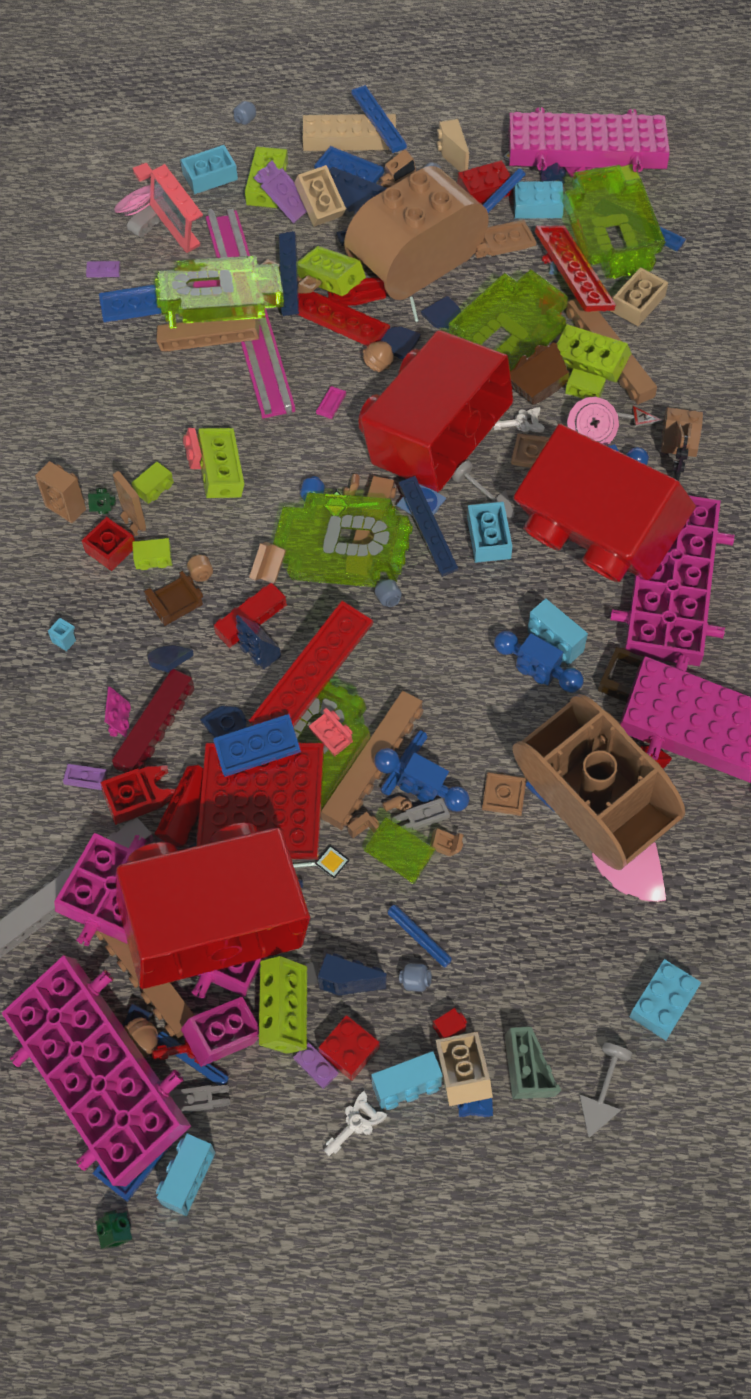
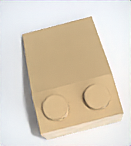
[437,119,469,172]

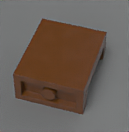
[144,571,203,626]

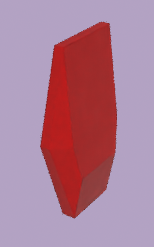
[328,278,386,306]

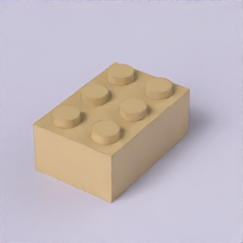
[294,165,346,227]
[611,267,669,326]
[435,1032,493,1106]

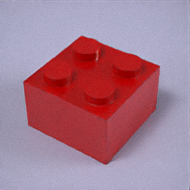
[81,517,135,571]
[319,1015,380,1081]

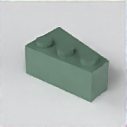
[505,1027,561,1099]

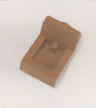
[348,812,380,838]
[429,828,463,857]

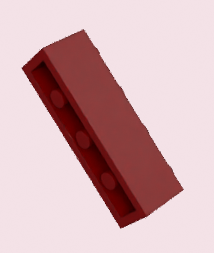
[214,582,287,648]
[154,765,203,846]

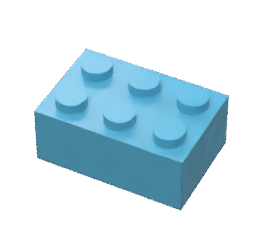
[180,145,238,194]
[513,181,564,219]
[467,502,512,563]
[527,599,588,665]
[629,959,701,1040]
[371,1051,443,1110]
[156,1134,215,1216]

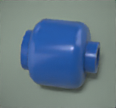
[300,476,325,504]

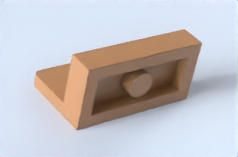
[249,542,286,584]

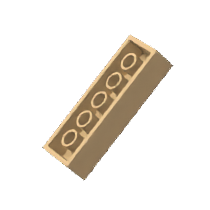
[303,114,396,151]

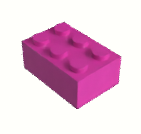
[181,997,259,1067]

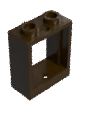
[598,647,645,703]

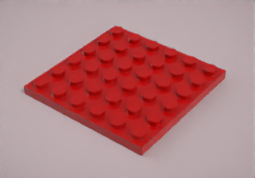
[197,743,324,859]

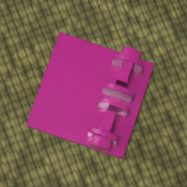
[104,687,131,737]

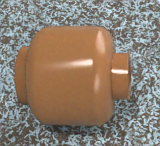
[187,554,213,582]

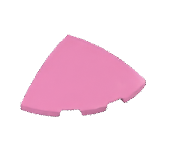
[592,842,666,901]

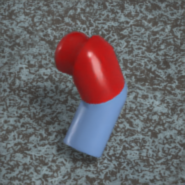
[542,253,558,275]

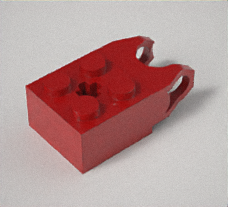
[100,765,176,825]

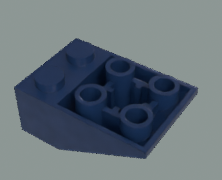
[236,615,281,669]
[318,953,387,996]

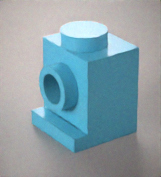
[48,618,76,651]

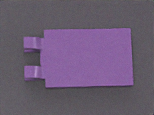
[254,161,307,223]

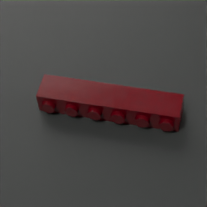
[112,669,194,773]

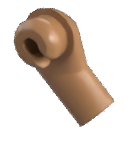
[343,474,360,498]
[382,796,412,812]

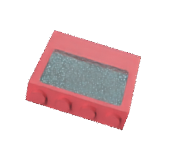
[150,164,203,253]

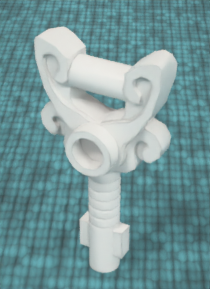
[493,407,544,434]
[323,1091,387,1156]

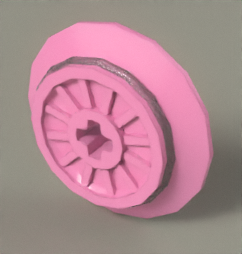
[114,185,156,216]
[567,397,619,445]

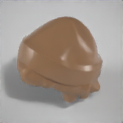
[363,341,394,372]
[124,1017,158,1059]

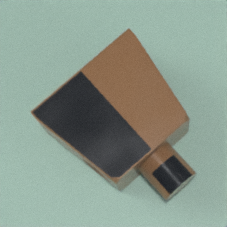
[380,149,416,183]

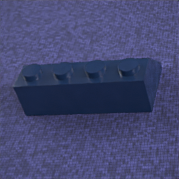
[329,167,387,214]

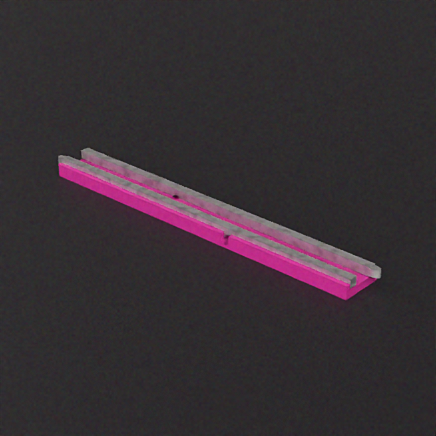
[205,209,295,419]

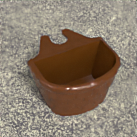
[510,343,569,405]

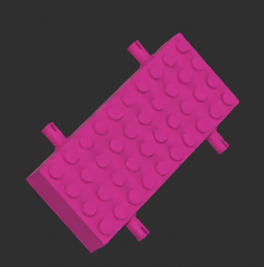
[509,107,670,172]
[610,496,735,667]
[619,655,751,783]
[54,833,264,998]
[2,955,191,1186]

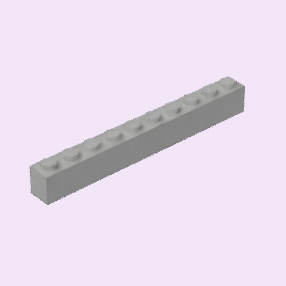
[0,817,154,958]

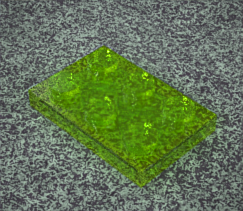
[364,817,436,884]

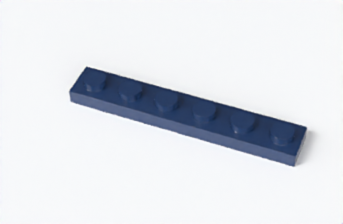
[279,231,299,316]
[399,476,458,577]

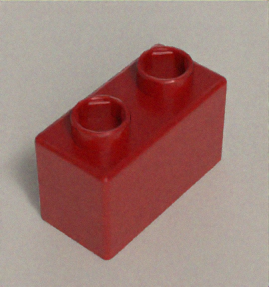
[358,330,513,492]
[514,424,696,583]
[116,823,310,989]

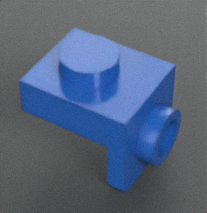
[457,1098,493,1117]

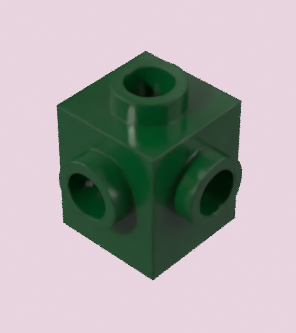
[88,488,116,514]
[95,1210,132,1249]

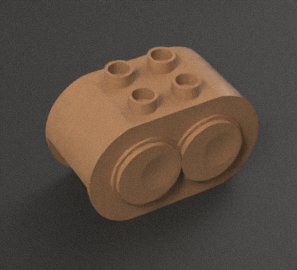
[344,166,489,300]
[512,694,685,870]

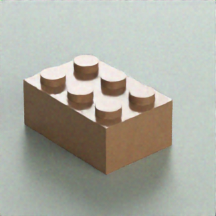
[35,461,86,523]

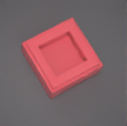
[133,162,152,181]

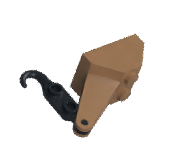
[661,408,703,481]

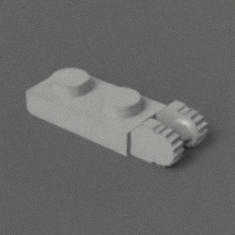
[391,798,450,835]
[170,1085,231,1113]

